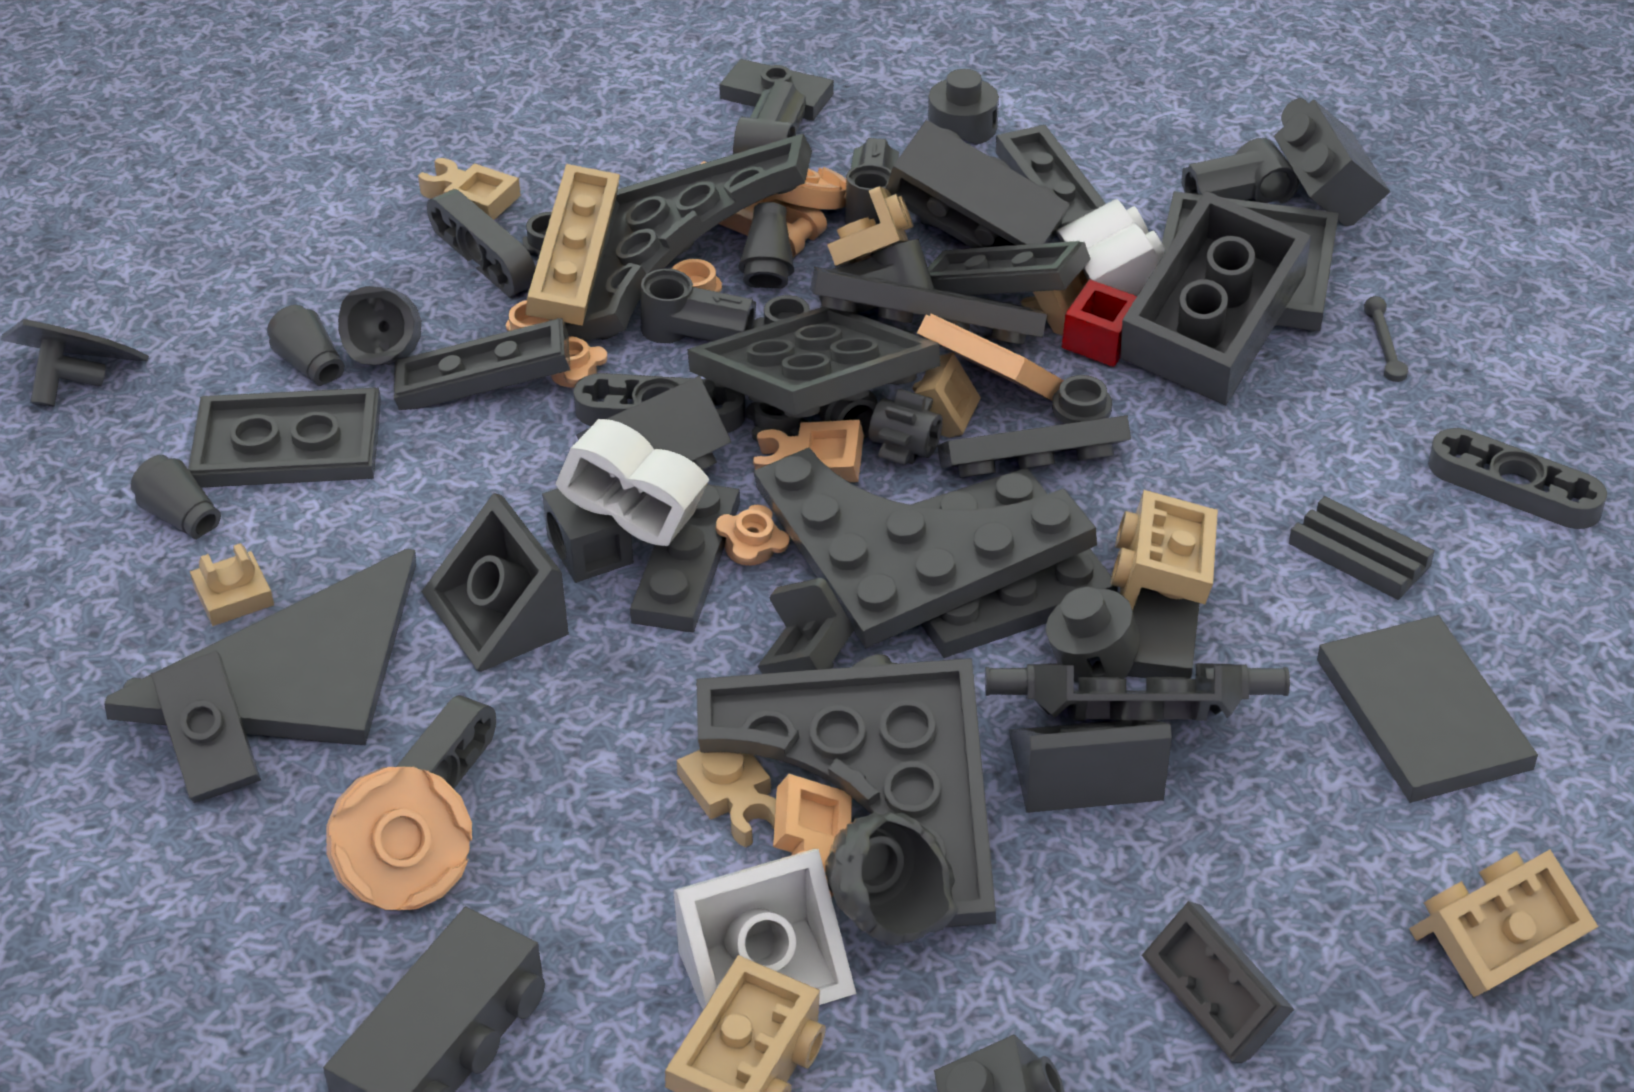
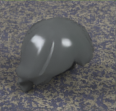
[825,812,959,946]

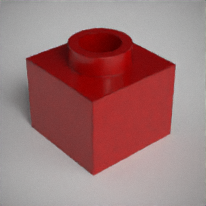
[1061,279,1137,367]

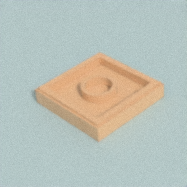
[917,314,1064,401]

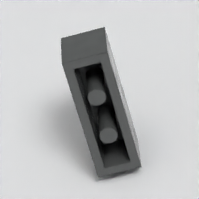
[886,119,1070,248]
[323,906,545,1092]

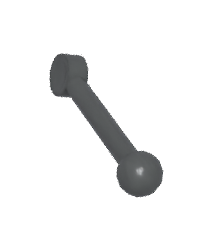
[1364,296,1408,382]

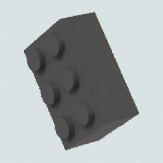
[1121,191,1311,406]

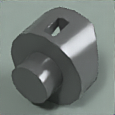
[928,69,999,145]
[338,286,422,365]
[1045,587,1140,683]

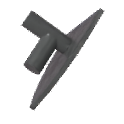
[1,319,149,407]

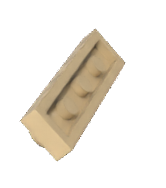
[525,164,620,326]

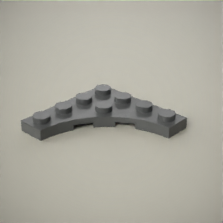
[565,133,812,341]
[753,447,1097,648]
[696,658,996,927]

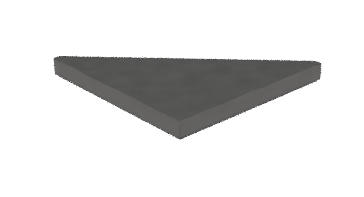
[104,549,416,745]

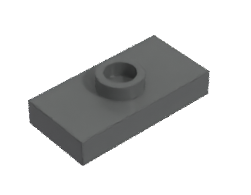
[719,59,834,121]
[151,650,261,803]
[1141,901,1294,1063]

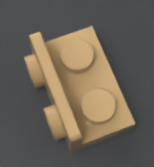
[827,186,914,266]
[1111,490,1218,611]
[1409,850,1598,998]
[665,955,826,1092]

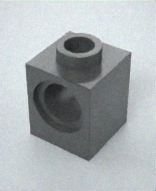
[542,488,634,583]

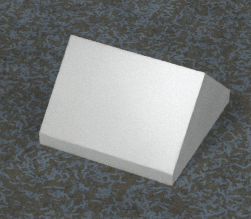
[674,849,856,1010]

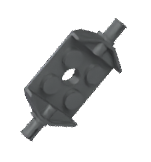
[985,663,1290,721]

